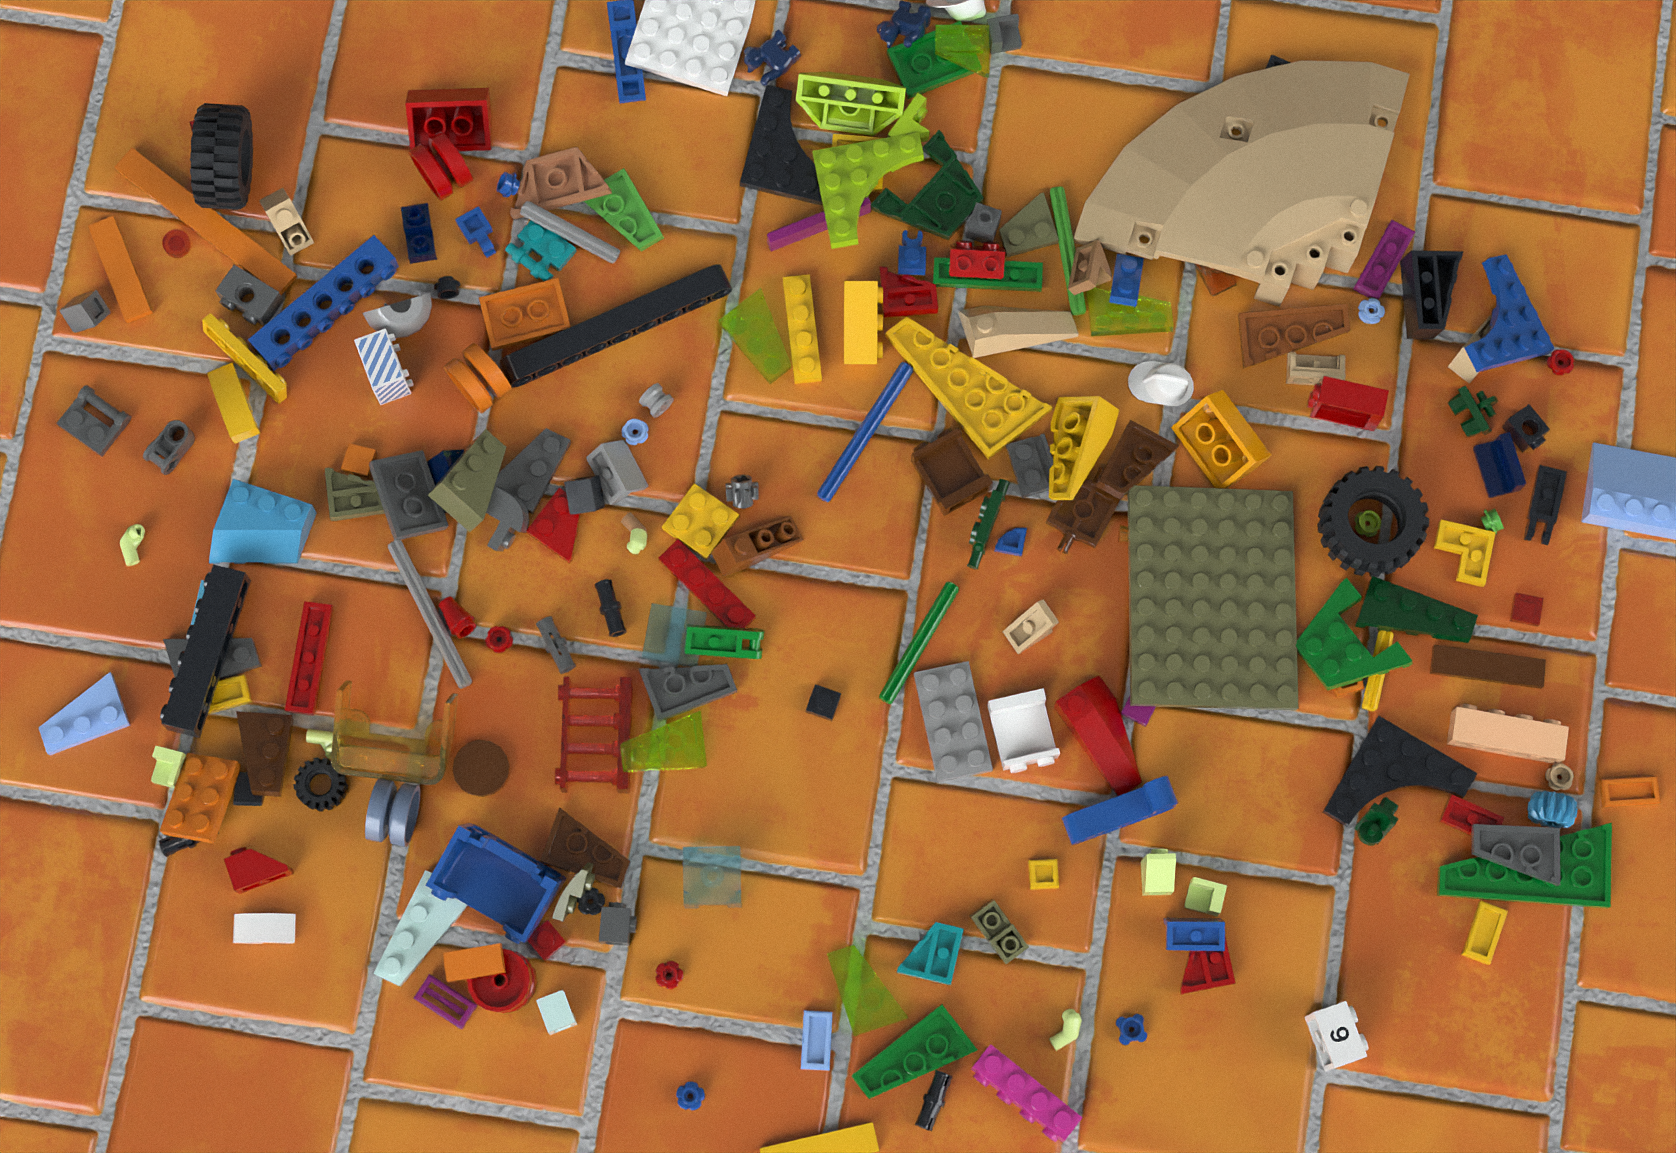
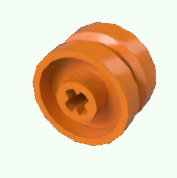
[443,343,512,413]

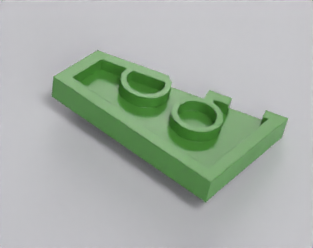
[584,168,664,252]

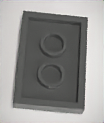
[369,450,449,541]

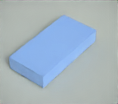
[801,1010,833,1071]

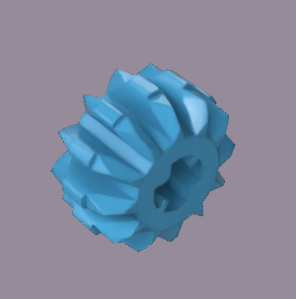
[1527,791,1578,829]

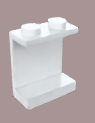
[987,688,1060,773]

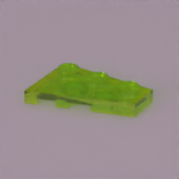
[1086,287,1174,336]
[718,288,791,384]
[620,711,707,772]
[827,945,908,1037]

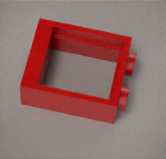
[1307,376,1389,432]

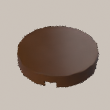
[453,740,510,797]

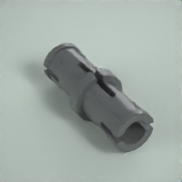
[536,616,576,674]

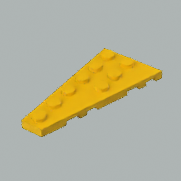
[885,317,1053,460]

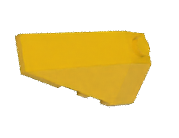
[1049,396,1119,500]

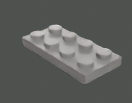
[913,661,993,783]

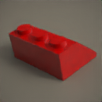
[405,88,492,152]

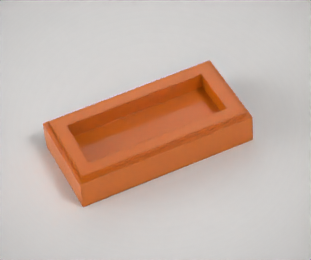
[1599,775,1661,809]
[443,943,506,982]

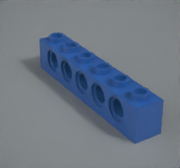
[248,235,399,371]

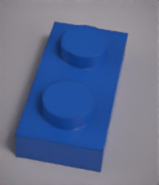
[1109,254,1144,307]

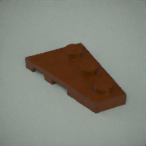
[1096,420,1179,499]
[236,711,294,797]
[540,807,631,889]

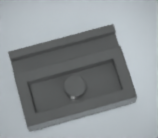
[1006,434,1053,498]

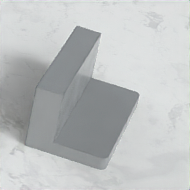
[586,440,648,505]

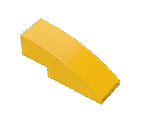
[207,362,260,444]

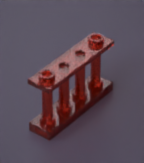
[555,676,633,794]

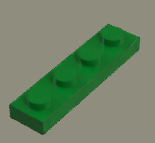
[933,257,1043,292]

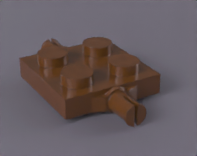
[1046,467,1121,554]

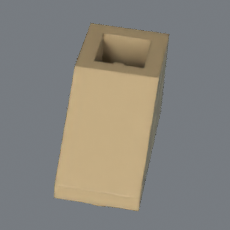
[259,188,314,256]

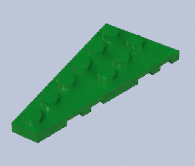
[1437,823,1612,909]

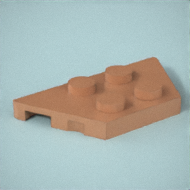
[510,147,612,220]

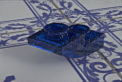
[401,203,437,264]

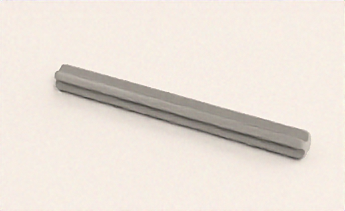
[388,540,472,689]

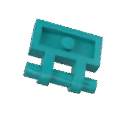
[505,220,577,281]

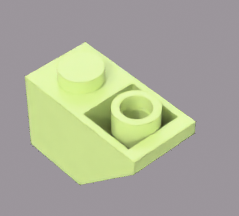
[1141,849,1176,896]

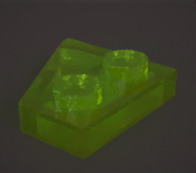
[935,25,989,78]

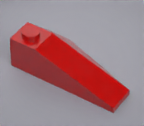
[1053,675,1142,796]

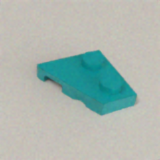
[897,922,964,986]

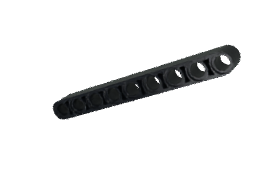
[499,264,732,388]

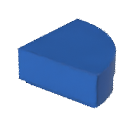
[994,528,1027,557]

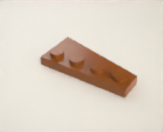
[1238,304,1350,369]

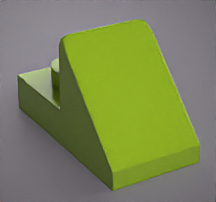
[888,93,930,142]

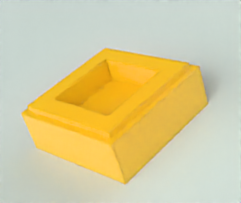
[1028,859,1059,890]

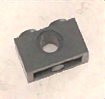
[215,265,284,326]

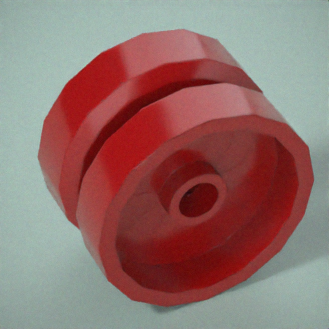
[408,131,473,201]
[467,948,537,1013]

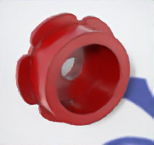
[1547,349,1574,376]
[485,626,513,653]
[655,961,683,989]

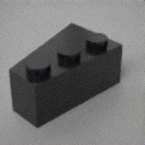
[1400,250,1463,339]

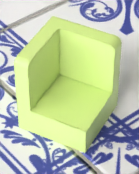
[151,745,186,788]
[1184,877,1227,916]

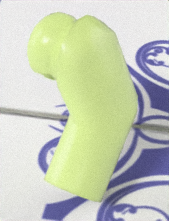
[120,524,145,566]
[306,729,343,760]
[1049,1009,1082,1051]

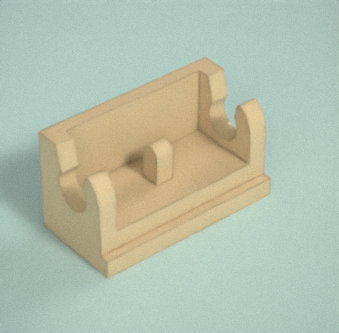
[1286,352,1345,385]

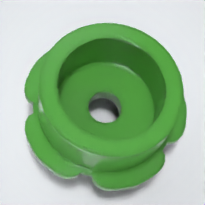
[1481,508,1504,534]

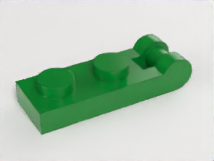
[684,624,765,659]

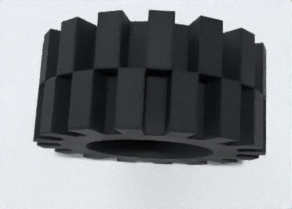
[293,758,348,811]

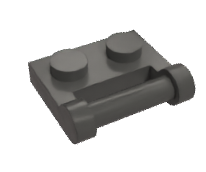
[56,385,131,457]

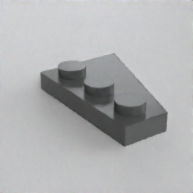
[494,428,571,514]
[163,638,262,680]

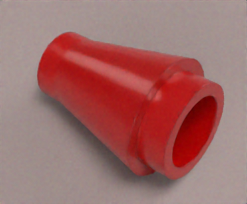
[438,596,476,638]

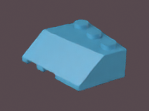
[209,479,317,564]

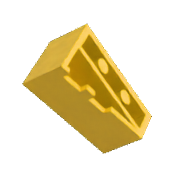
[844,281,883,364]

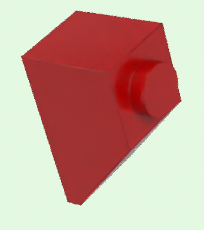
[224,847,294,894]

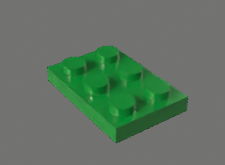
[887,21,982,100]

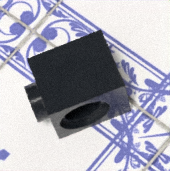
[1502,404,1550,453]

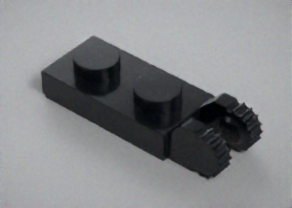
[1524,465,1567,545]

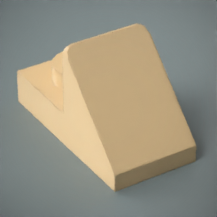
[1002,599,1059,654]

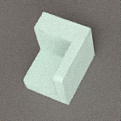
[536,990,578,1035]

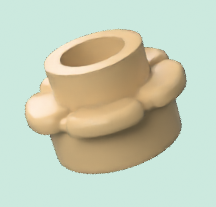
[1545,763,1574,791]

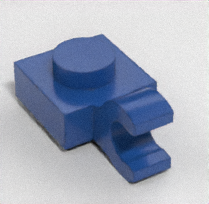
[455,206,496,258]

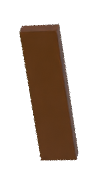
[1430,645,1546,689]

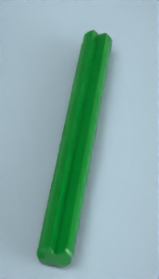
[879,581,959,705]

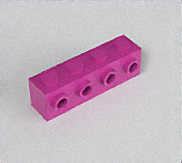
[971,1044,1083,1142]

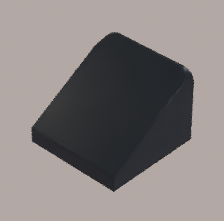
[233,772,265,806]

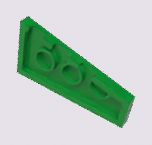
[851,1005,978,1099]

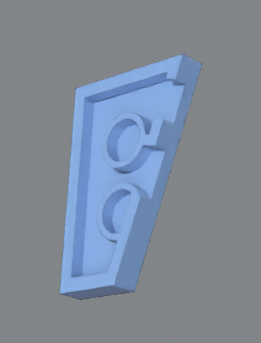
[39,672,130,755]

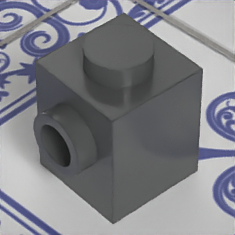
[599,902,637,946]

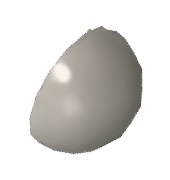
[363,293,432,338]

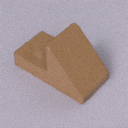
[1068,239,1112,295]

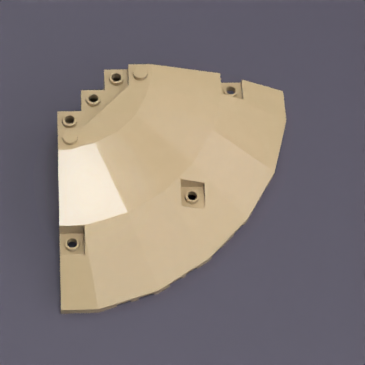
[1073,60,1410,307]

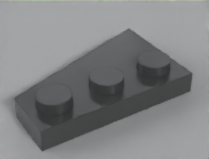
[639,664,737,722]
[1472,824,1560,886]

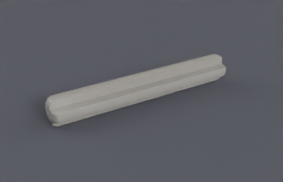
[520,201,620,263]

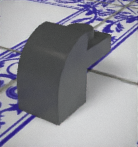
[486,486,529,552]

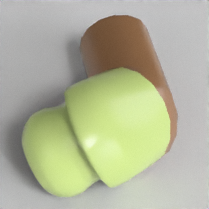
[621,512,647,554]

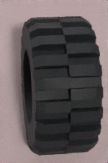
[190,103,253,210]
[1317,466,1429,577]

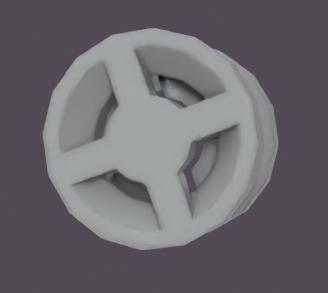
[639,383,674,418]

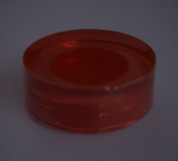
[162,229,191,258]

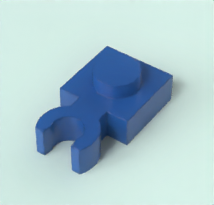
[898,230,926,275]

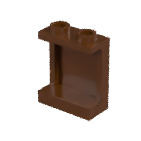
[911,428,993,516]

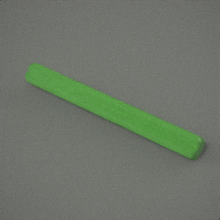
[1050,186,1086,316]

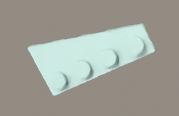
[373,870,468,987]

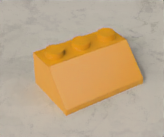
[1171,390,1272,489]

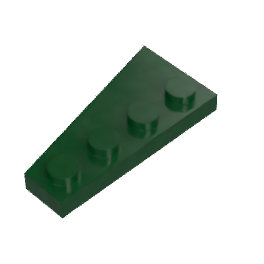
[1355,576,1478,643]

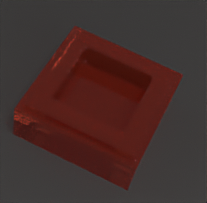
[1510,593,1544,627]

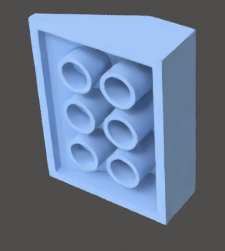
[1581,442,1676,540]

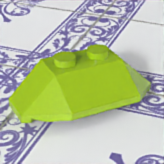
[796,72,906,136]

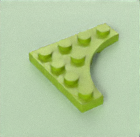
[812,132,924,249]

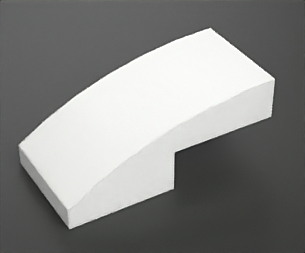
[233,913,296,944]

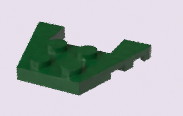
[871,130,984,240]

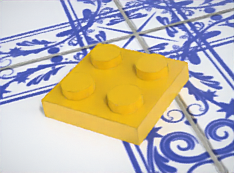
[662,483,739,560]

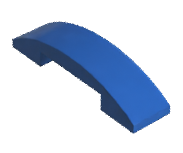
[607,0,646,104]

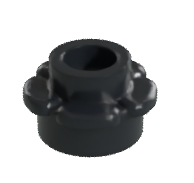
[434,276,461,299]
[577,887,605,915]

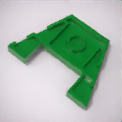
[1296,578,1413,691]

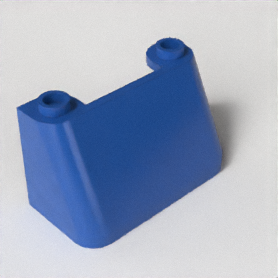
[425,823,566,944]

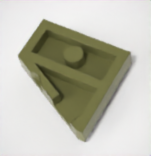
[999,193,1059,258]
[325,468,385,521]

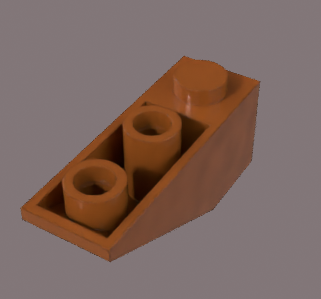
[711,516,803,577]

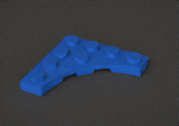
[1465,254,1555,372]

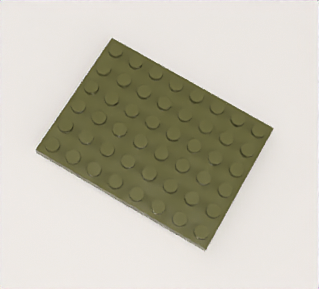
[1127,485,1299,711]

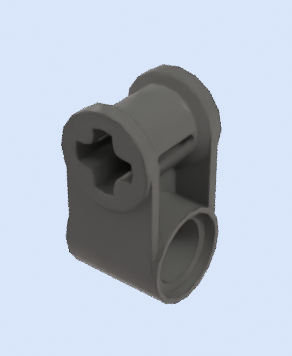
[143,420,195,475]

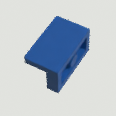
[1164,918,1225,951]

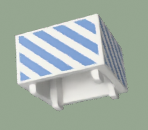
[354,328,414,405]

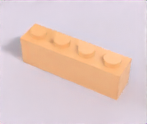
[1447,704,1569,764]

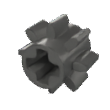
[726,475,759,508]

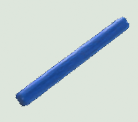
[817,362,913,502]

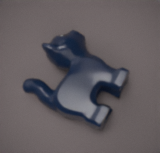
[877,0,931,48]
[744,29,801,86]

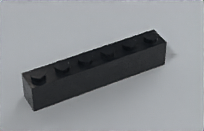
[160,565,251,738]

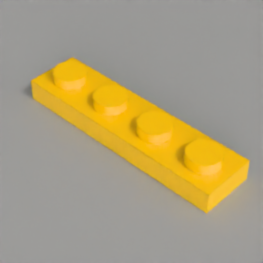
[783,274,822,384]
[202,313,287,404]

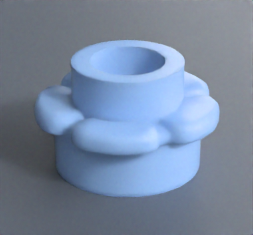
[1358,298,1385,324]
[622,419,649,445]

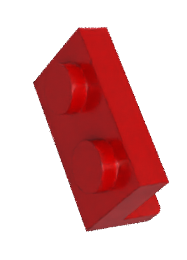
[949,240,1005,279]

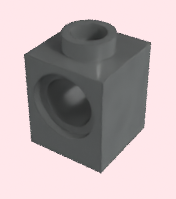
[966,202,1002,243]

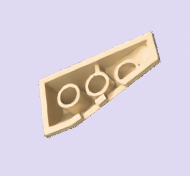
[958,306,1078,358]

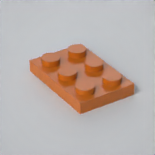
[479,278,571,351]
[159,753,242,844]

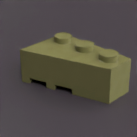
[428,429,506,532]

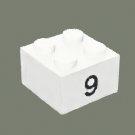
[1304,1001,1369,1072]

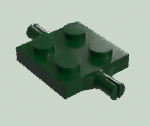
[967,479,1010,570]

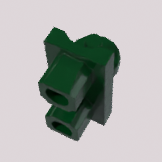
[1448,386,1498,438]
[1354,797,1399,846]

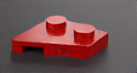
[879,266,938,318]
[526,487,581,564]
[1180,937,1236,995]

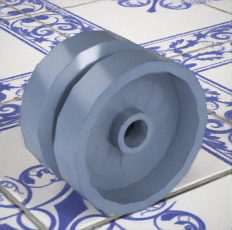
[365,778,420,847]

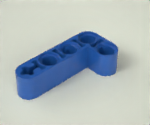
[1062,776,1178,845]

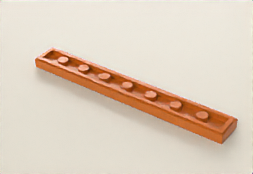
[114,148,297,295]

